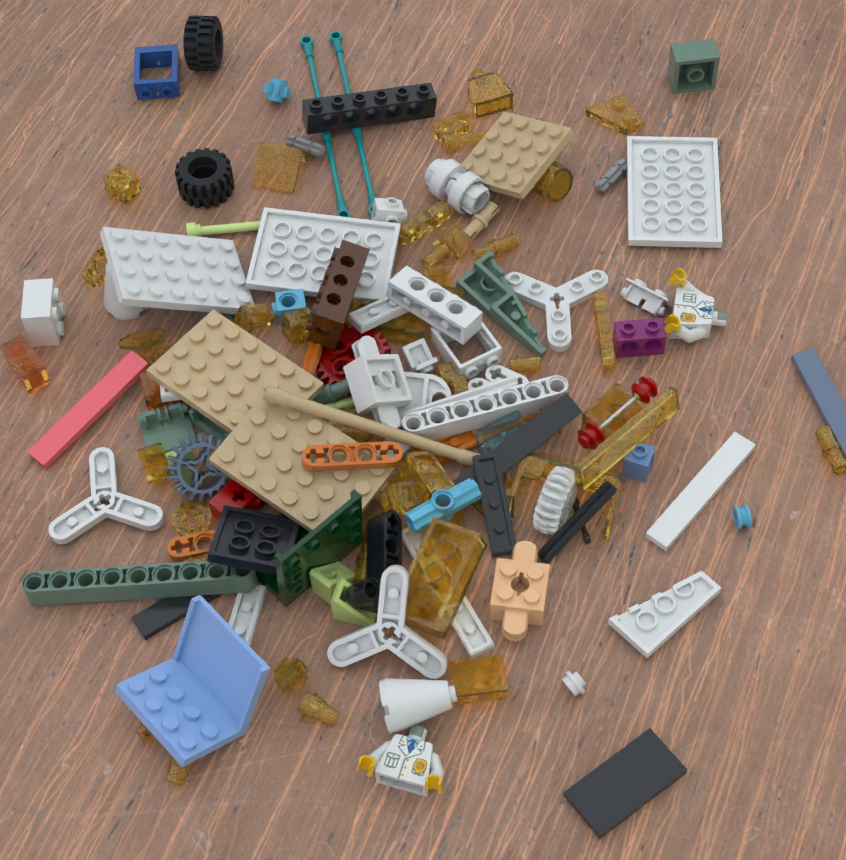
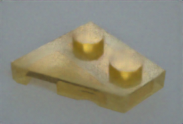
[586,94,645,135]

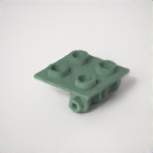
[137,401,196,456]

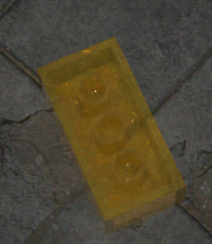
[405,517,488,640]

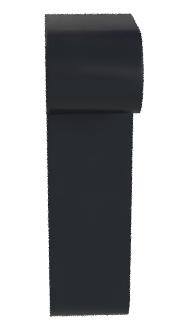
[346,510,402,613]

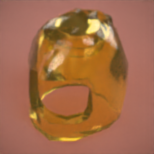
[533,161,573,202]

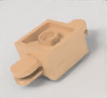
[490,541,550,642]

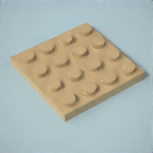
[461,112,575,200]

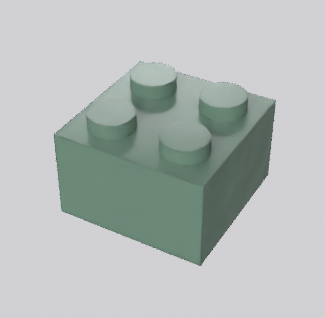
[667,39,720,94]

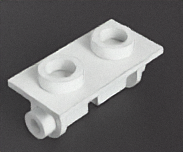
[620,278,671,317]

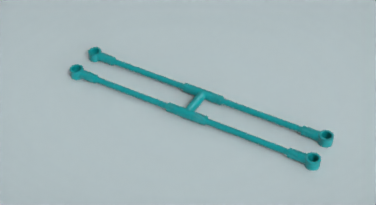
[300,31,377,219]

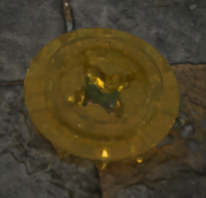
[171,501,213,536]

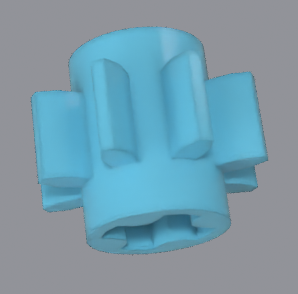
[263,78,291,103]

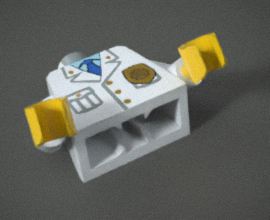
[664,268,727,343]
[356,725,444,797]

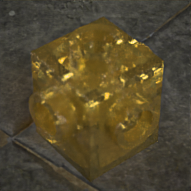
[103,163,142,204]
[282,307,311,345]

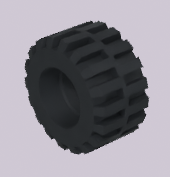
[183,15,223,71]
[175,148,234,208]

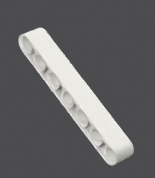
[402,375,568,440]

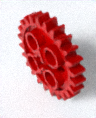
[316,323,391,395]

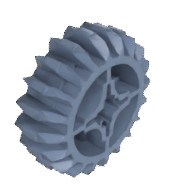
[166,433,232,502]

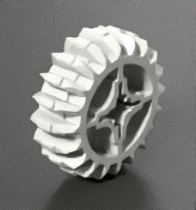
[533,466,580,535]

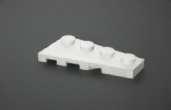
[608,571,722,658]

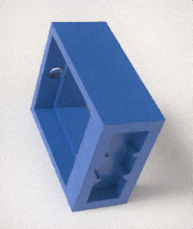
[134,44,181,100]

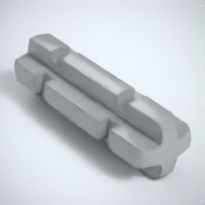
[285,135,325,157]
[594,159,627,193]

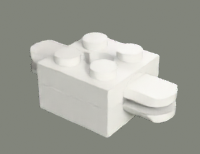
[343,336,413,428]

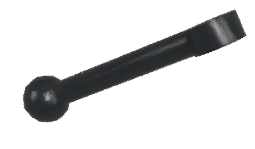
[572,498,591,544]

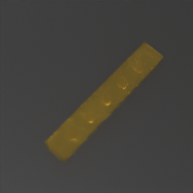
[573,386,680,490]

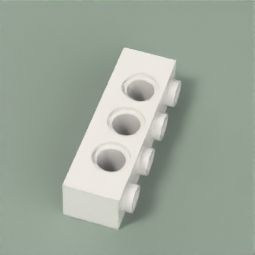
[387,266,483,345]

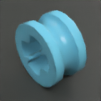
[732,504,752,529]

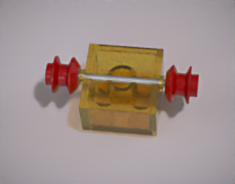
[577,376,658,458]

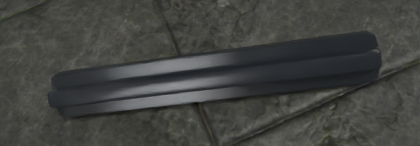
[538,481,617,563]

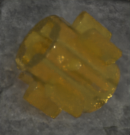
[274,657,308,692]

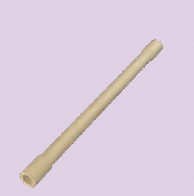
[263,385,481,467]

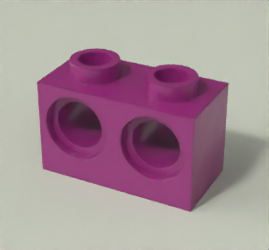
[613,317,666,358]

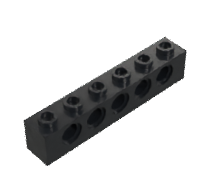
[302,83,437,135]

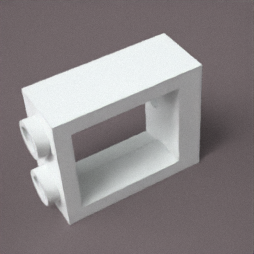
[431,322,502,382]

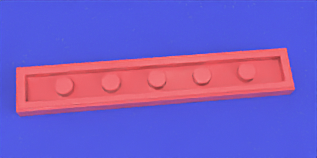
[27,350,150,469]

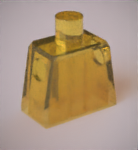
[467,69,513,119]

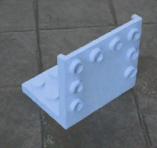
[114,595,270,767]

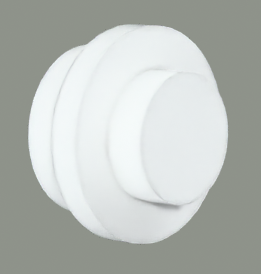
[562,670,586,696]

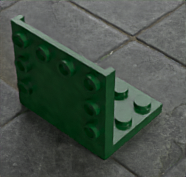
[256,489,363,607]

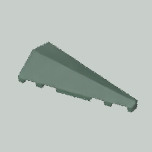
[455,250,547,358]

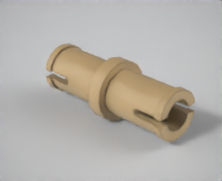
[460,201,499,243]

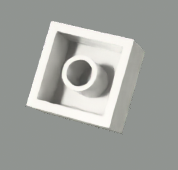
[21,278,66,347]

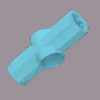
[404,478,482,534]

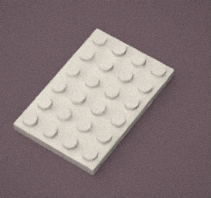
[627,136,722,248]
[246,207,401,304]
[100,227,256,316]

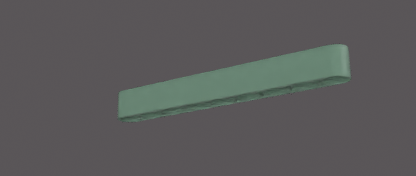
[21,561,258,606]

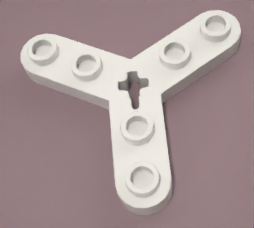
[505,270,608,352]
[48,447,164,545]
[327,565,448,679]

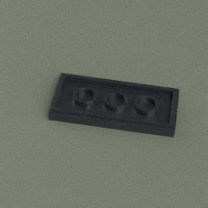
[563,728,687,839]

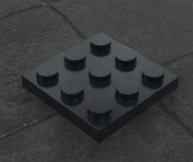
[207,505,300,575]

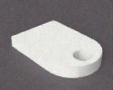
[397,371,451,423]

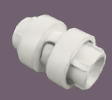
[424,159,490,215]

